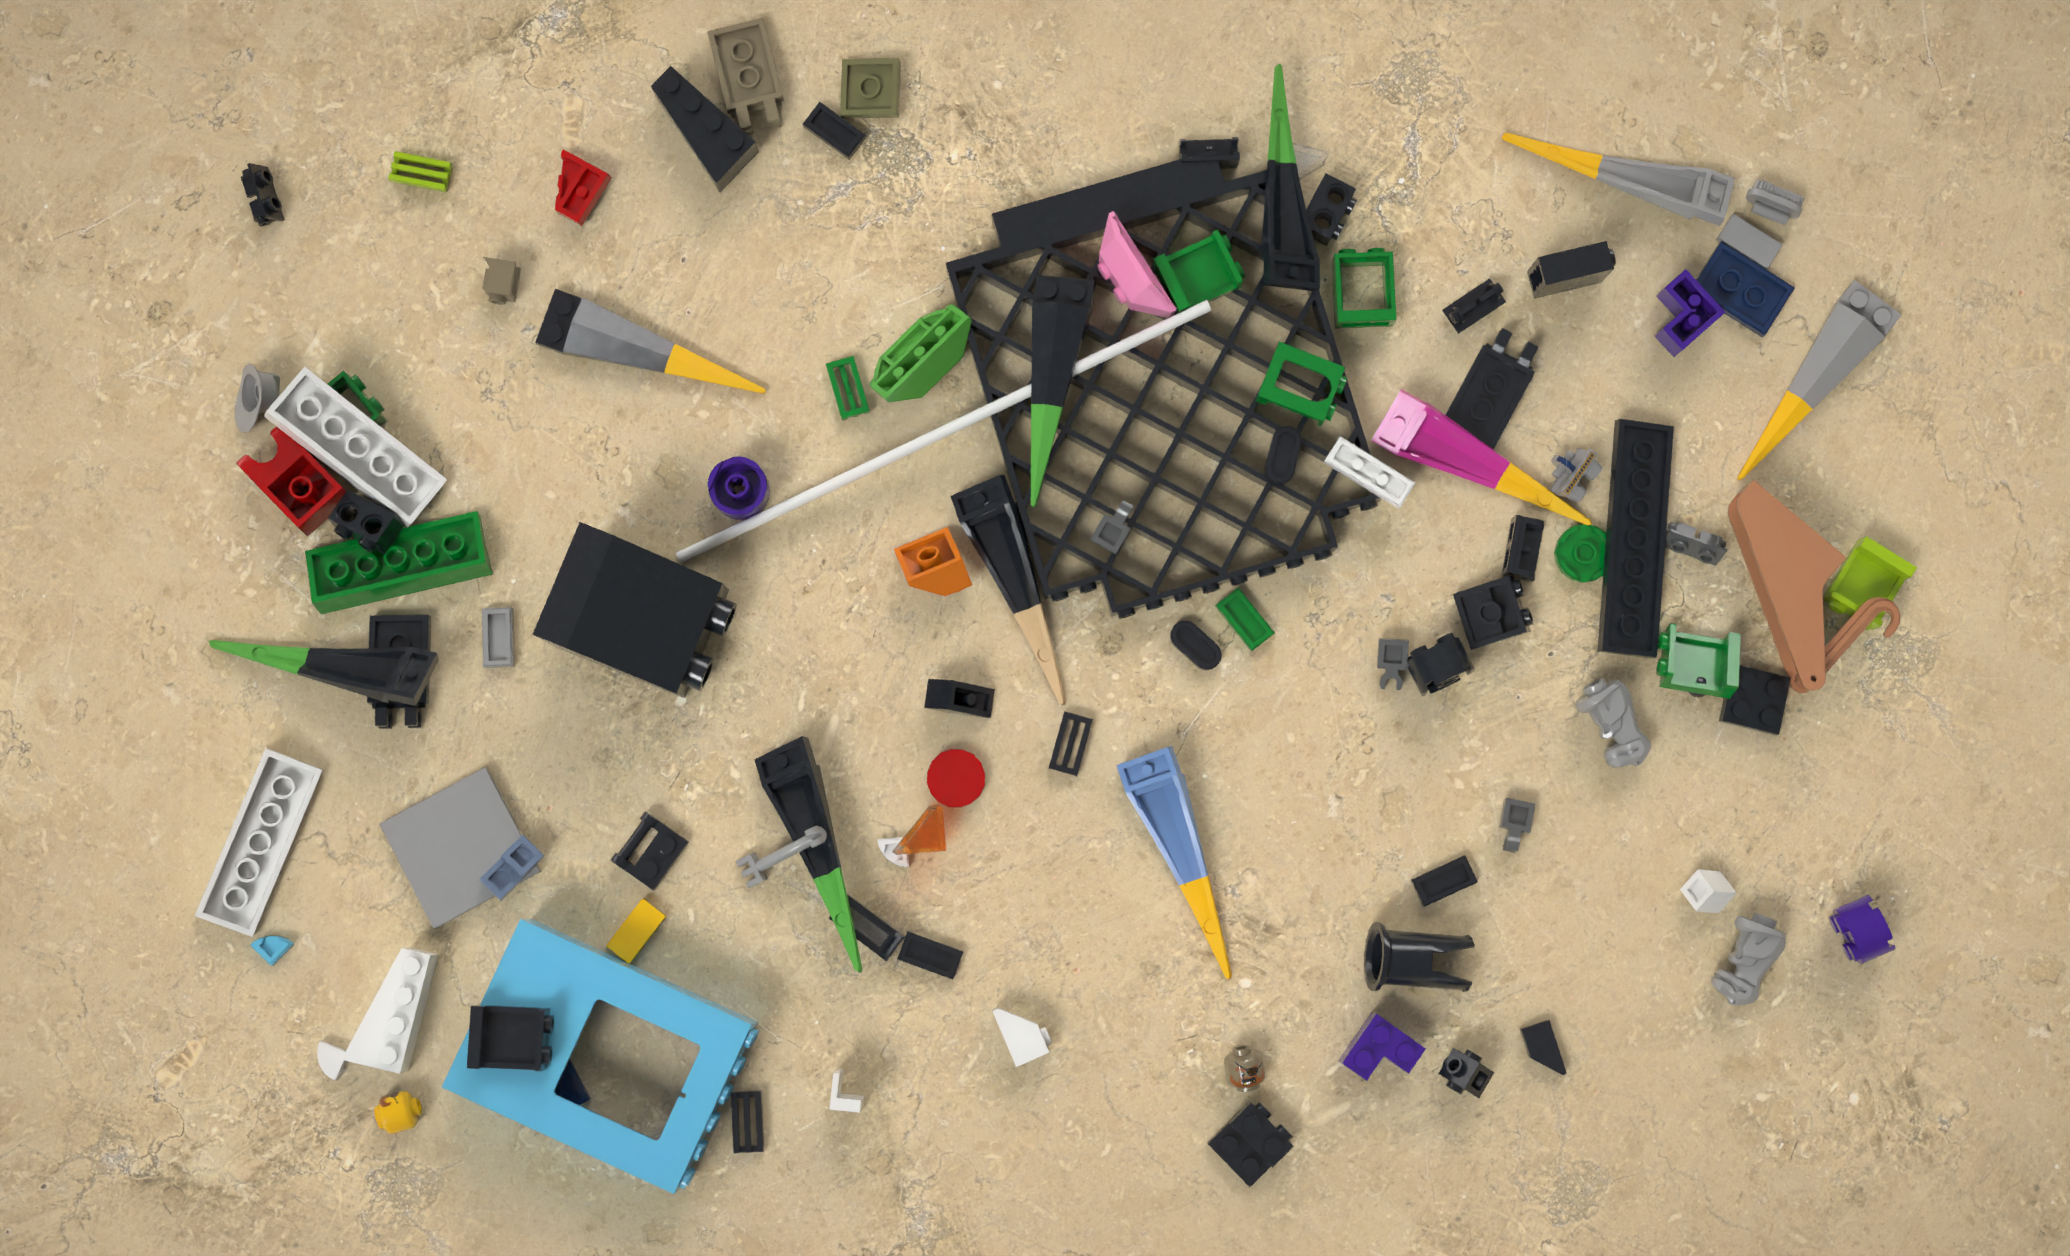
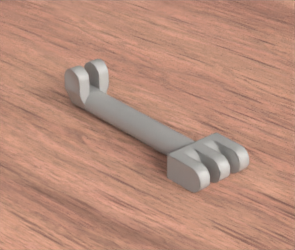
[736,826,827,888]

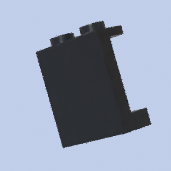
[467,1005,554,1071]

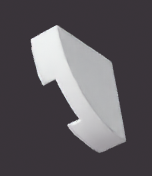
[877,837,910,867]
[317,1041,346,1081]

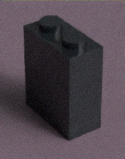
[1527,241,1616,299]

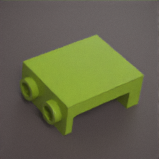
[1823,536,1917,630]

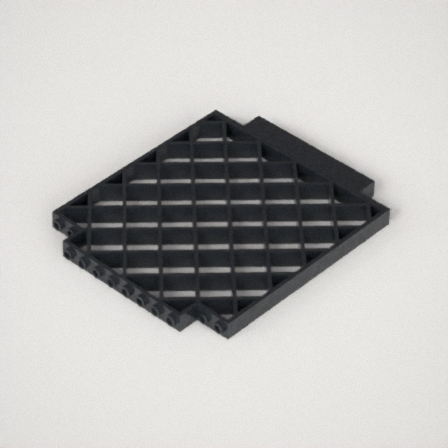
[946,150,1381,619]

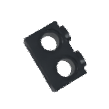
[1306,173,1357,246]
[328,490,404,555]

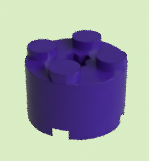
[707,456,770,520]
[1829,895,1896,964]

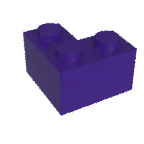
[1655,269,1725,357]
[1338,1012,1426,1081]

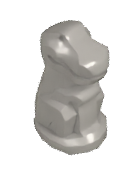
[1575,678,1651,768]
[1711,912,1786,1005]

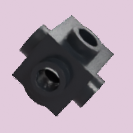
[1438,1048,1494,1098]

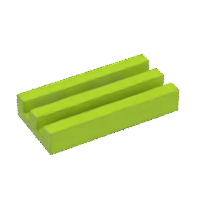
[388,151,453,193]

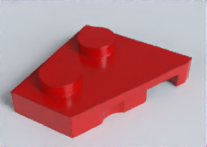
[555,149,612,226]

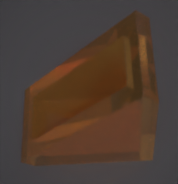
[892,805,946,855]

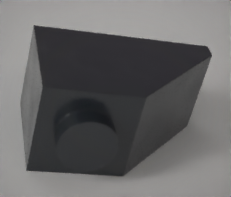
[924,679,995,718]

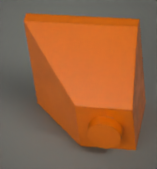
[894,527,972,597]

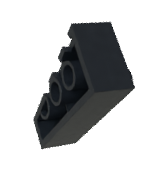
[651,65,759,193]

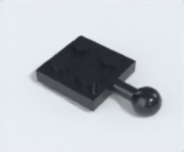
[1688,665,1791,735]

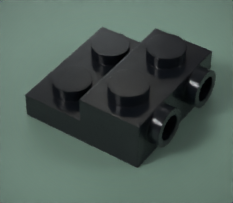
[1453,576,1534,650]
[1207,1101,1294,1187]

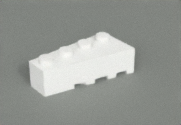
[341,948,439,1074]

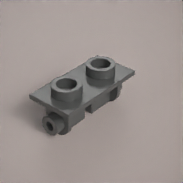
[1665,521,1727,566]

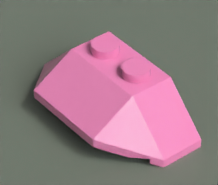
[1097,211,1176,318]

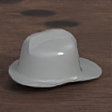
[235,364,280,433]

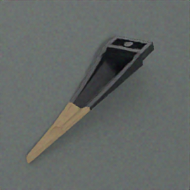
[950,475,1066,705]

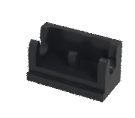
[1179,137,1240,169]
[1501,515,1544,582]

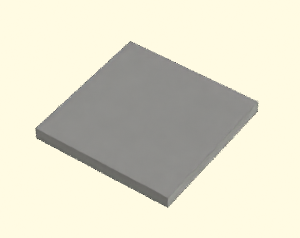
[380,767,541,929]

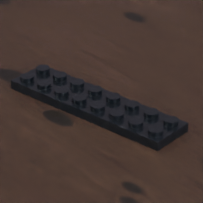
[1597,419,1674,659]

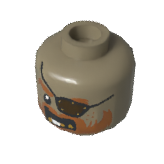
[1224,1045,1265,1092]

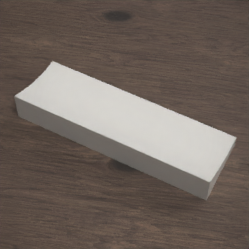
[264,367,447,527]
[195,747,323,937]

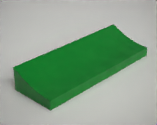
[305,511,493,615]

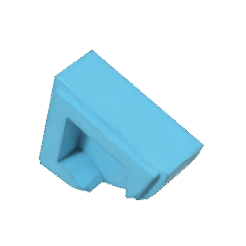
[250,936,295,966]

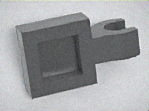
[1090,500,1133,555]
[1499,798,1535,853]

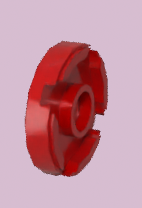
[927,749,985,808]

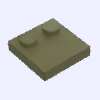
[840,58,901,119]

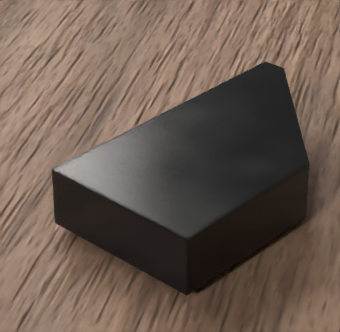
[1520,1020,1567,1075]

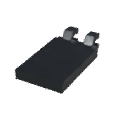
[1445,328,1538,449]
[367,615,431,729]

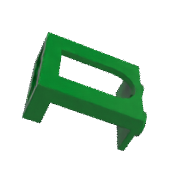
[1256,341,1347,427]

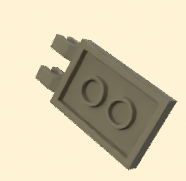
[707,18,784,135]

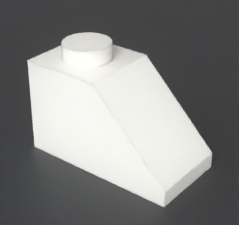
[993,1008,1052,1067]

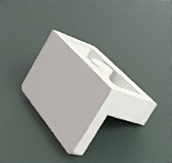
[829,1069,865,1113]

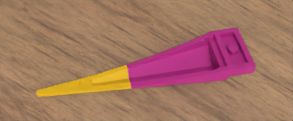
[1371,389,1592,526]

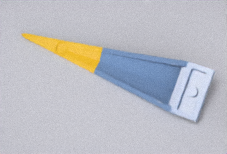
[1116,746,1232,979]

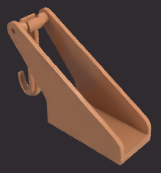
[1727,480,1901,693]

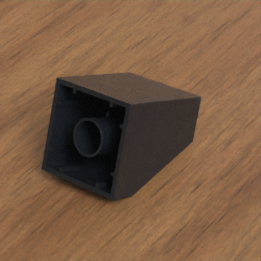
[532,522,737,698]

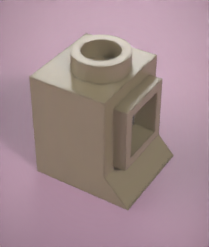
[482,257,521,305]

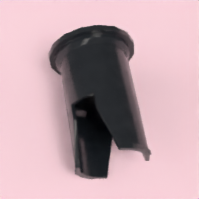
[1364,922,1475,992]

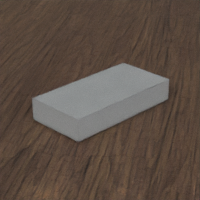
[1716,214,1782,269]
[482,607,515,668]

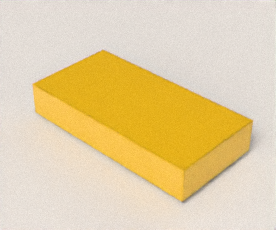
[606,898,667,964]

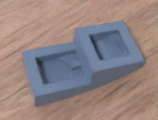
[479,835,544,901]

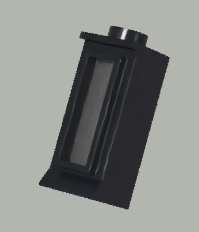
[829,894,905,961]

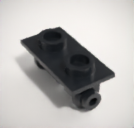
[241,163,285,227]
[1442,279,1506,334]

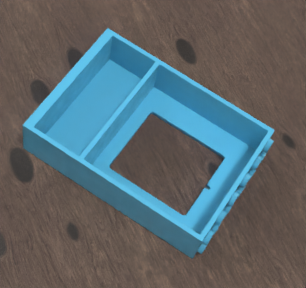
[442,919,759,1194]

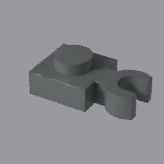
[1377,638,1409,690]

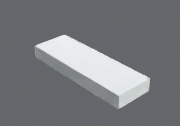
[1324,436,1415,509]

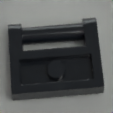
[610,811,689,891]

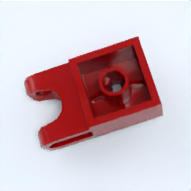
[236,426,346,537]

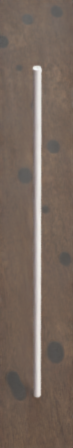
[676,300,1212,563]

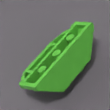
[869,304,972,403]

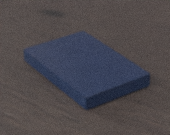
[1696,241,1795,337]

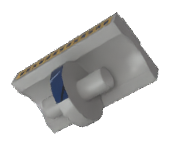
[1549,448,1602,502]

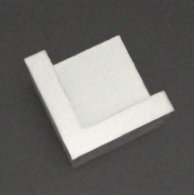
[1680,869,1737,913]

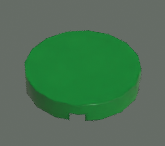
[1554,525,1606,583]

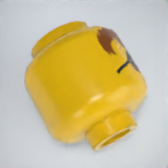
[374,1090,422,1134]

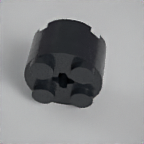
[1406,633,1475,696]

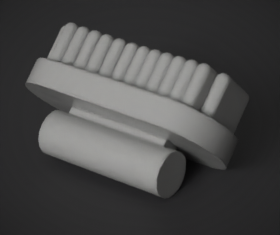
[1746,179,1804,225]

